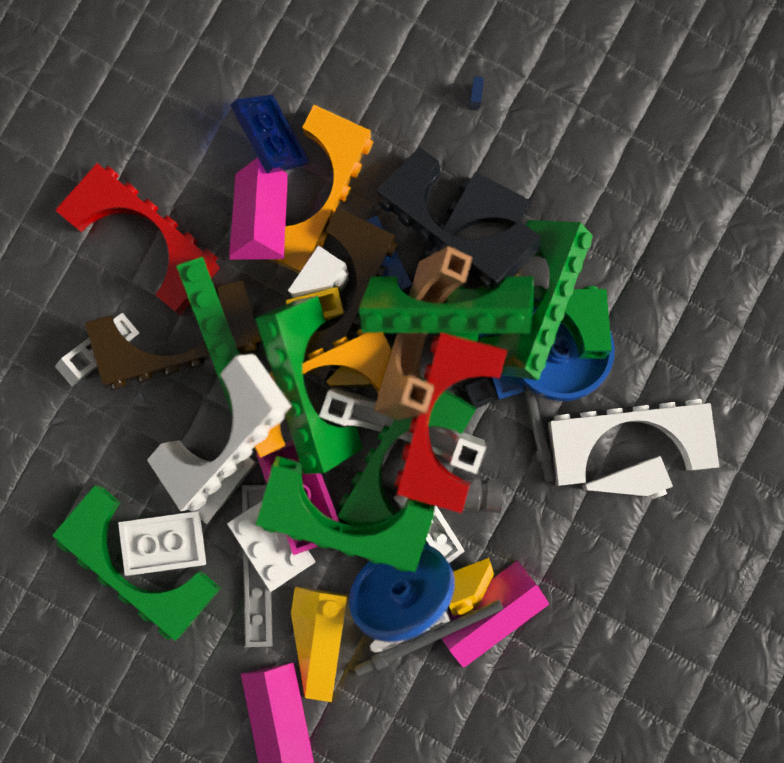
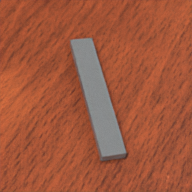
[242,485,273,647]

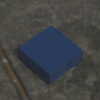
[469,76,484,111]

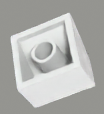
[288,246,350,298]

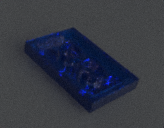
[230,94,309,174]

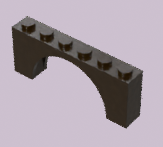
[303,208,398,380]
[85,280,261,391]

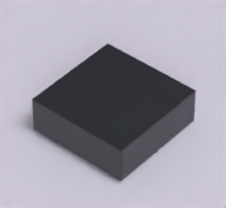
[463,376,498,409]

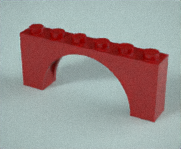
[55,163,220,315]
[395,333,507,513]

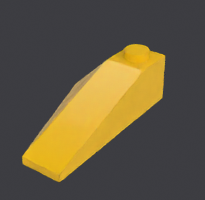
[291,586,348,702]

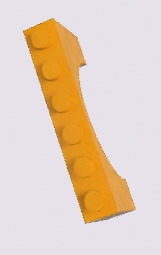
[268,105,373,274]
[254,329,392,457]

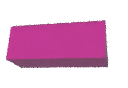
[229,156,288,260]
[256,440,339,556]
[441,560,549,668]
[241,662,314,763]

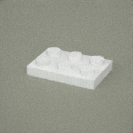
[227,500,315,592]
[118,511,206,576]

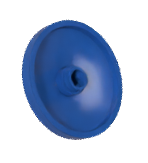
[517,308,615,401]
[349,544,455,642]

